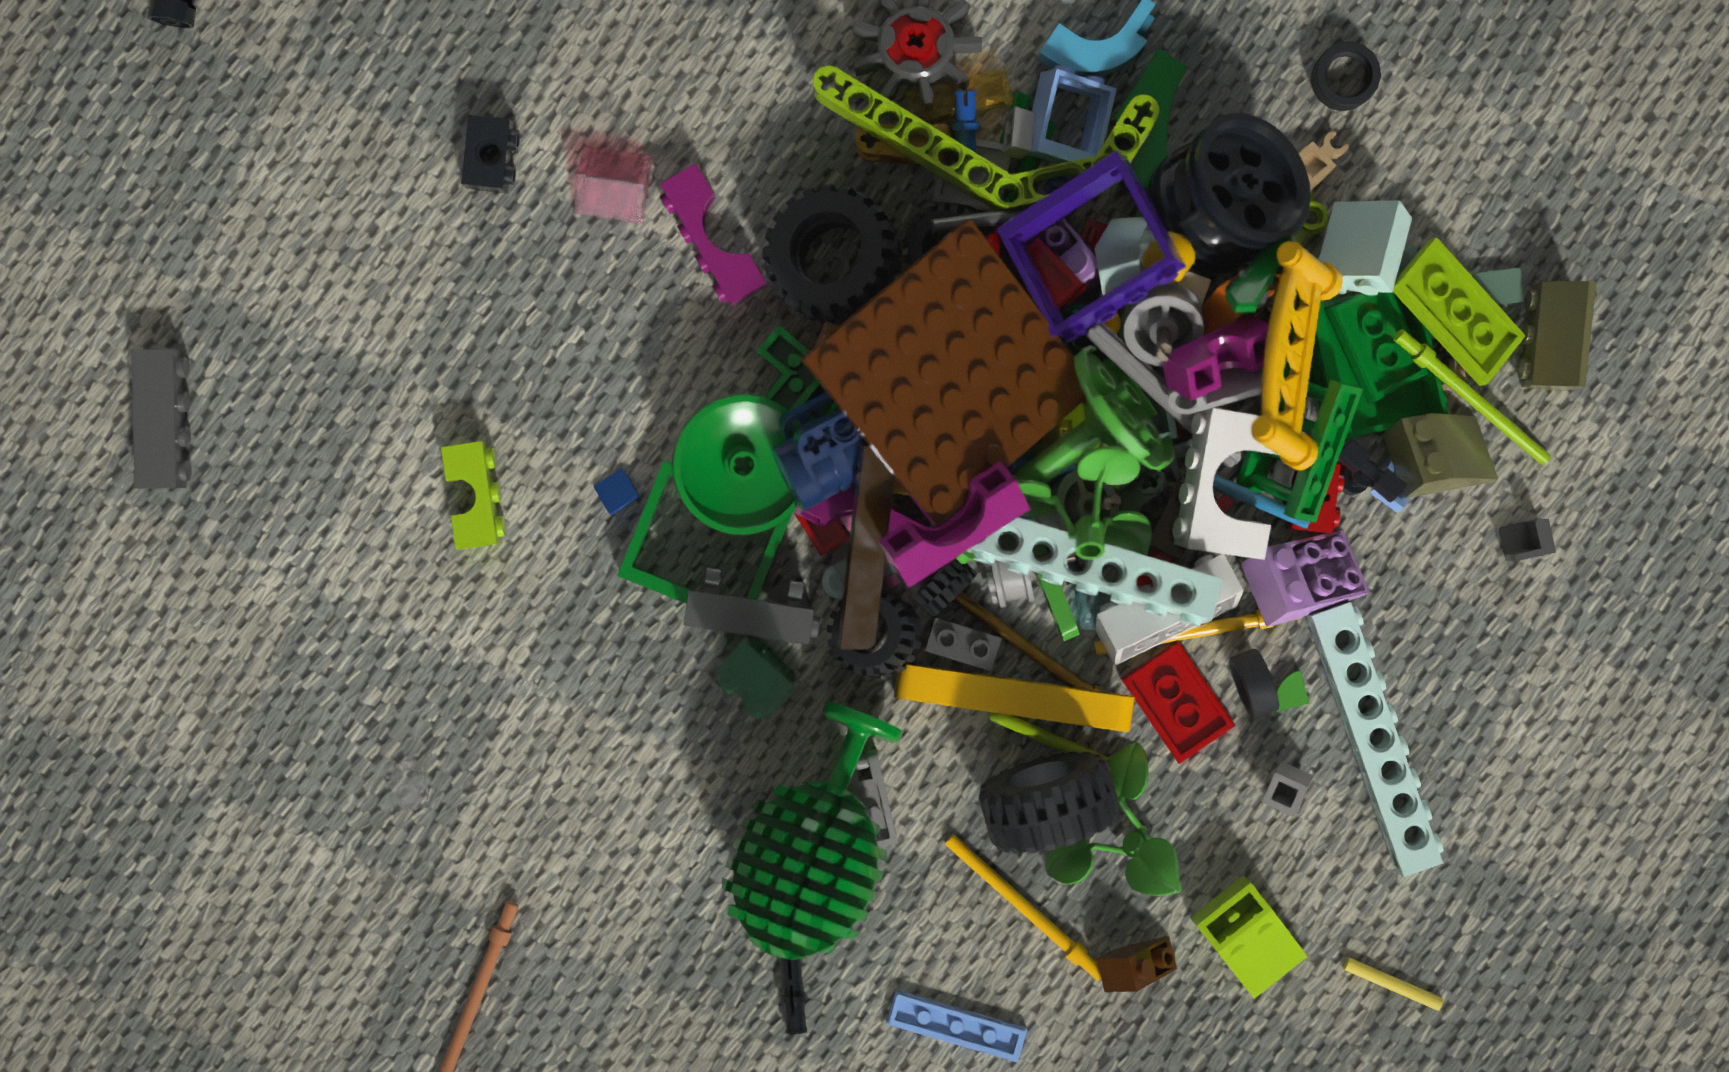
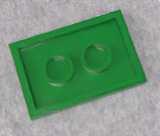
[1325,292,1429,404]

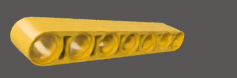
[894,663,1135,732]

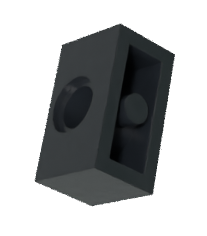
[461,115,520,194]

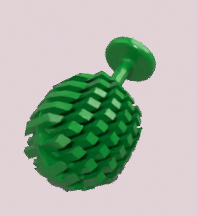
[722,701,903,960]

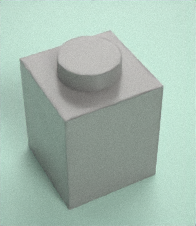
[1262,762,1314,817]

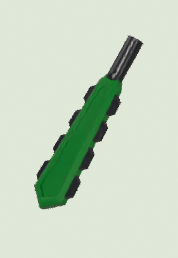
[1225,214,1309,313]

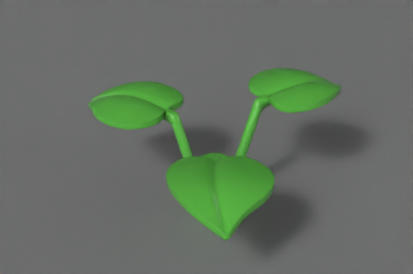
[1017,446,1152,560]
[1046,742,1182,896]

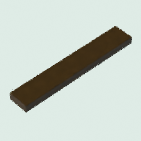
[837,443,895,649]

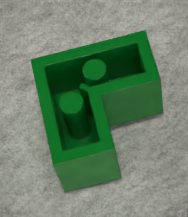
[756,325,822,411]

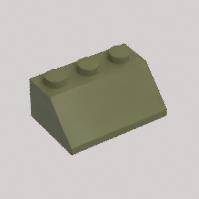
[1518,281,1596,391]

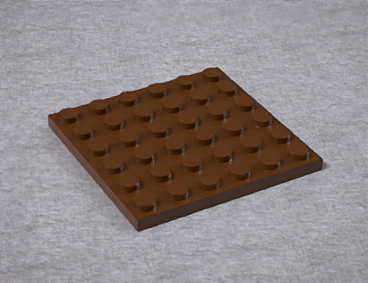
[801,219,1087,527]

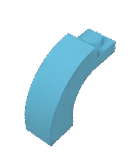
[1037,0,1156,78]

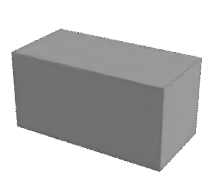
[1002,106,1035,160]

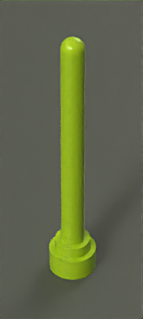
[989,712,1109,761]

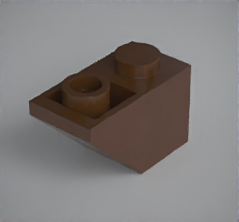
[1096,936,1177,992]

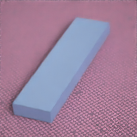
[886,990,1027,1062]

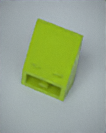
[1190,875,1308,999]

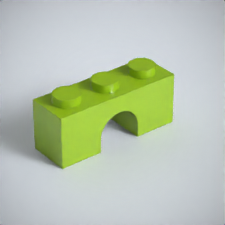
[441,441,507,550]

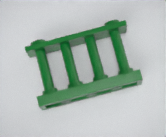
[1236,362,1363,523]

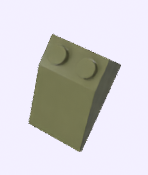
[1383,413,1498,498]

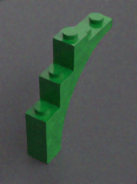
[1110,48,1212,275]

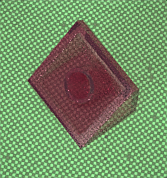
[575,145,653,224]

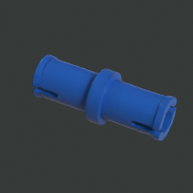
[952,90,979,162]

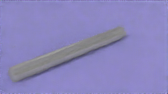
[1085,323,1242,467]

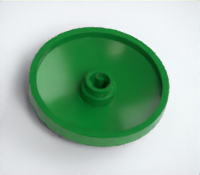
[672,394,801,535]

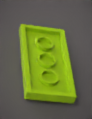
[1393,237,1526,386]

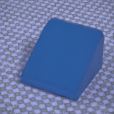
[593,468,641,515]

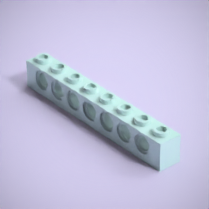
[945,506,1223,627]
[1306,601,1444,877]

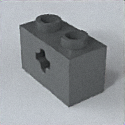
[924,616,1002,671]

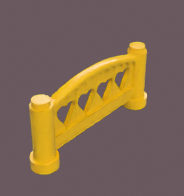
[1251,242,1343,470]

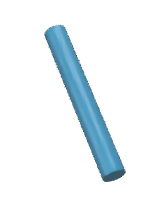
[1213,475,1310,529]

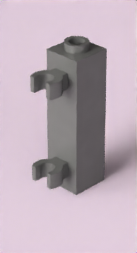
[684,568,821,645]

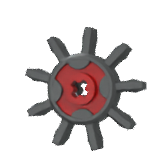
[852,0,982,112]

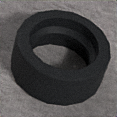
[1311,41,1381,111]
[1229,649,1279,719]

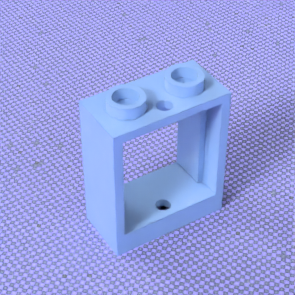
[1028,65,1117,164]

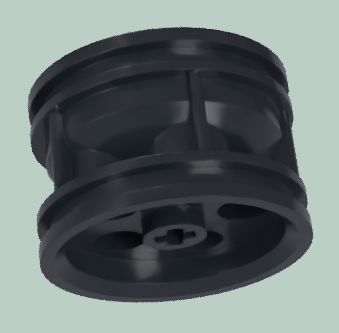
[1148,113,1311,274]

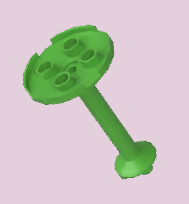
[930,345,1175,564]

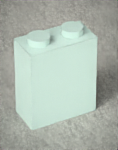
[1319,200,1412,295]

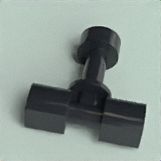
[1338,438,1407,503]

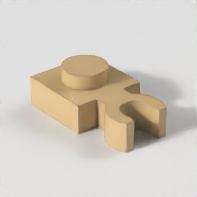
[1299,131,1349,191]

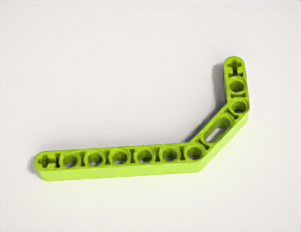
[813,66,1159,211]

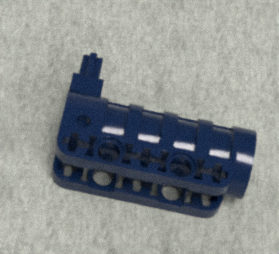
[771,392,867,512]

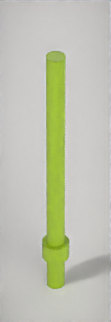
[1393,329,1551,465]

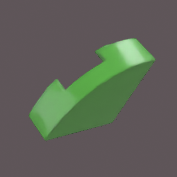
[1275,669,1309,712]

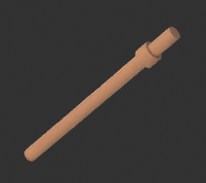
[438,901,519,1072]

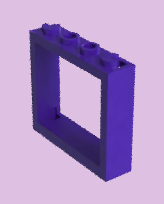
[997,151,1186,343]

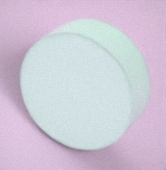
[822,565,844,598]

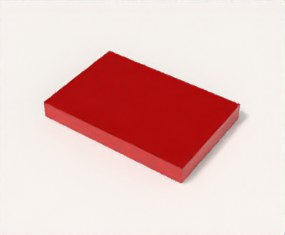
[1120,641,1236,764]

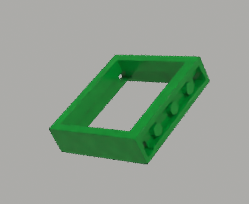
[617,460,793,604]

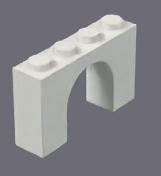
[1173,408,1278,560]

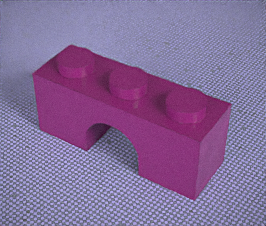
[1162,315,1269,401]

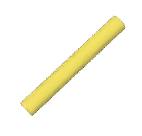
[1343,957,1443,1011]

